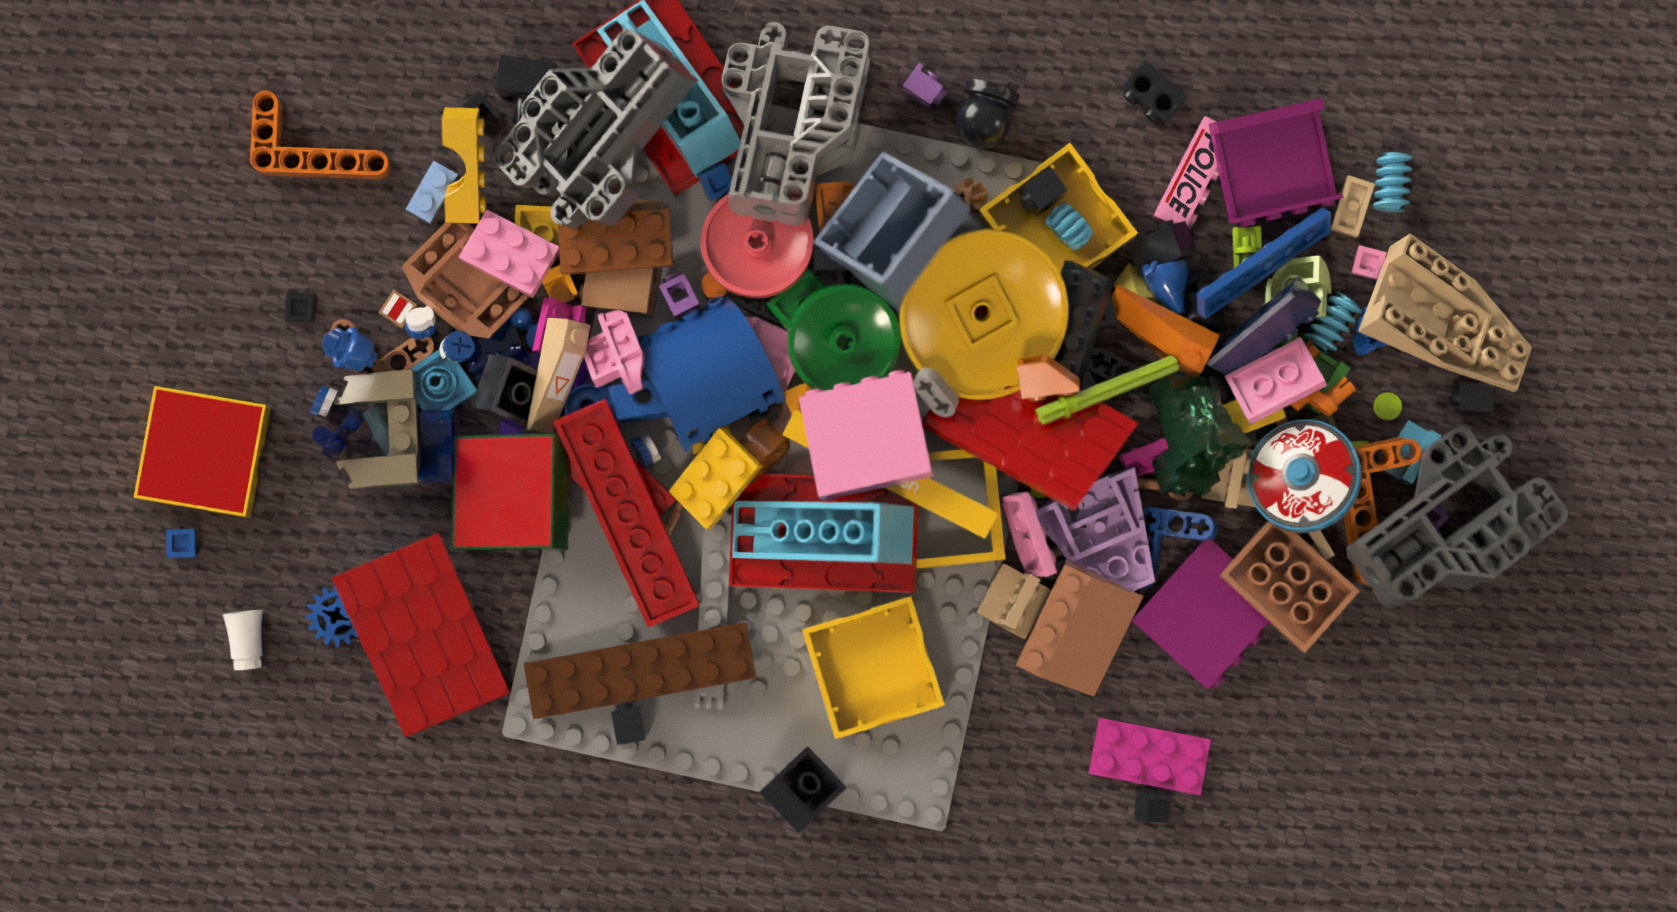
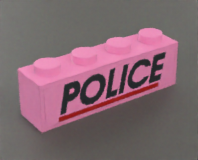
[1152,116,1219,230]

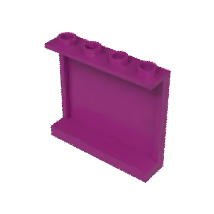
[1208,98,1344,227]
[1131,540,1272,690]

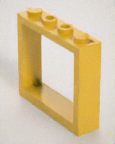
[916,449,1005,569]

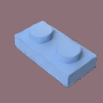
[406,161,459,224]

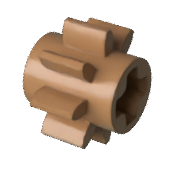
[954,177,987,215]

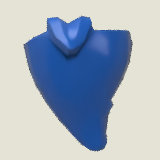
[1142,260,1189,314]

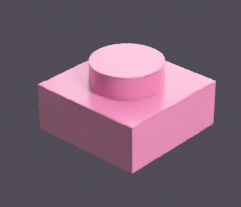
[1351,245,1386,280]

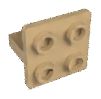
[1201,443,1255,509]
[977,564,1050,639]

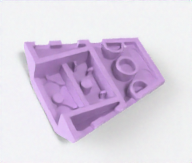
[1036,467,1155,591]

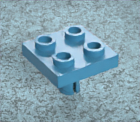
[409,349,477,423]

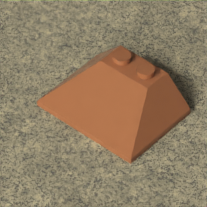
[402,222,530,338]

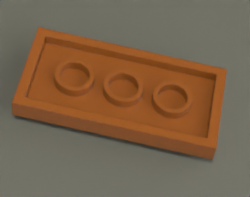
[558,209,674,275]

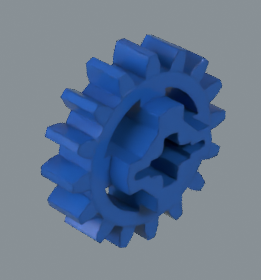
[306,585,359,647]

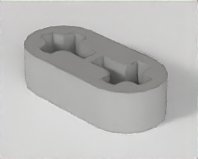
[913,368,959,417]

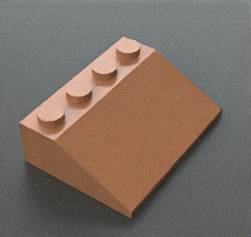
[1219,520,1359,653]
[1016,559,1143,697]

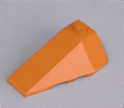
[1112,285,1219,380]

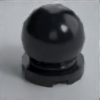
[956,79,1020,149]

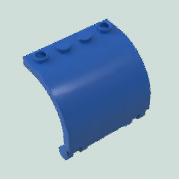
[637,296,786,453]

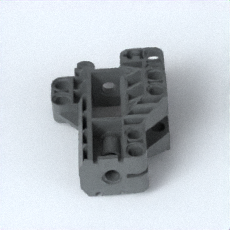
[494,29,698,230]
[1346,427,1568,608]

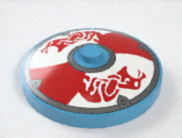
[1247,419,1362,533]

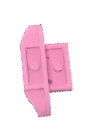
[584,310,645,394]
[745,316,795,391]

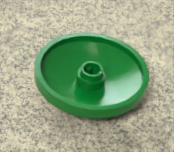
[787,284,901,392]

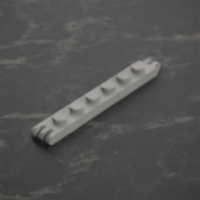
[694,510,732,710]

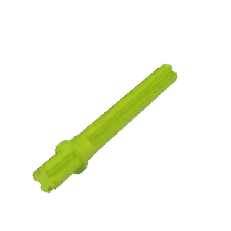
[1036,355,1179,425]

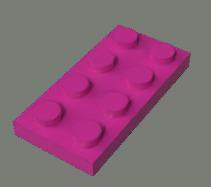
[1088,718,1211,795]

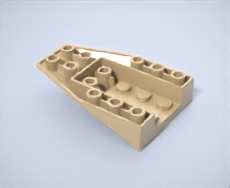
[1359,234,1532,392]

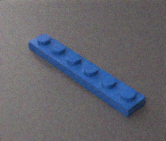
[1197,207,1331,319]

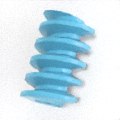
[1373,152,1413,212]
[1303,291,1362,354]

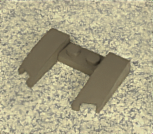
[334,370,421,489]

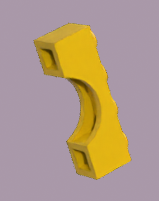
[442,107,487,223]

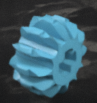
[1046,203,1093,251]

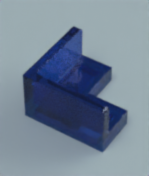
[417,410,455,482]

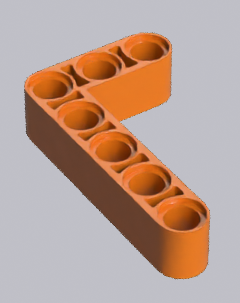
[250,91,391,179]
[1343,437,1422,585]

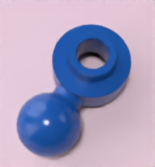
[510,307,538,349]

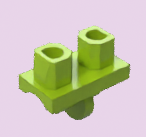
[1233,226,1262,268]

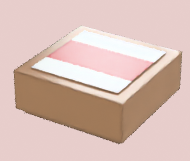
[379,290,418,329]

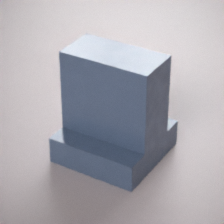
[814,152,984,317]

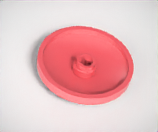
[701,194,814,298]

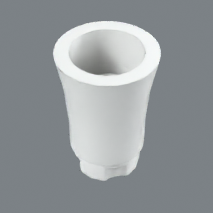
[223,610,263,670]

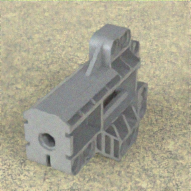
[722,22,869,226]

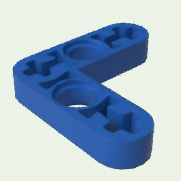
[1140,507,1218,589]

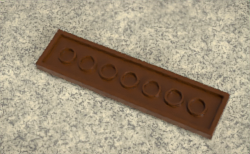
[523,622,757,719]

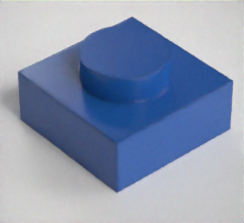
[697,162,732,201]
[166,529,197,558]

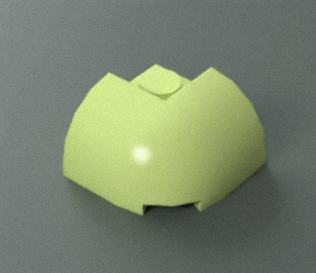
[1265,256,1331,323]

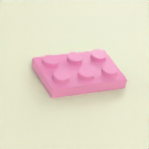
[459,210,559,298]
[1225,337,1327,425]
[999,492,1057,577]

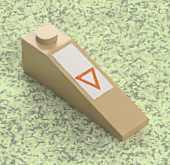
[527,318,590,434]

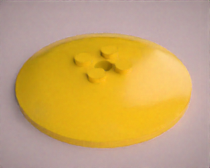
[900,229,1068,400]

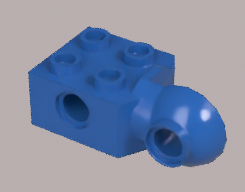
[565,376,669,425]

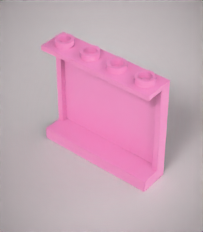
[799,370,934,501]

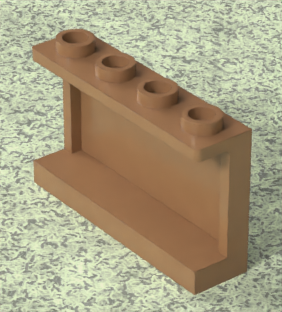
[579,199,669,317]

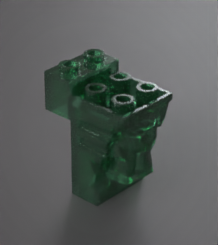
[1149,375,1253,496]

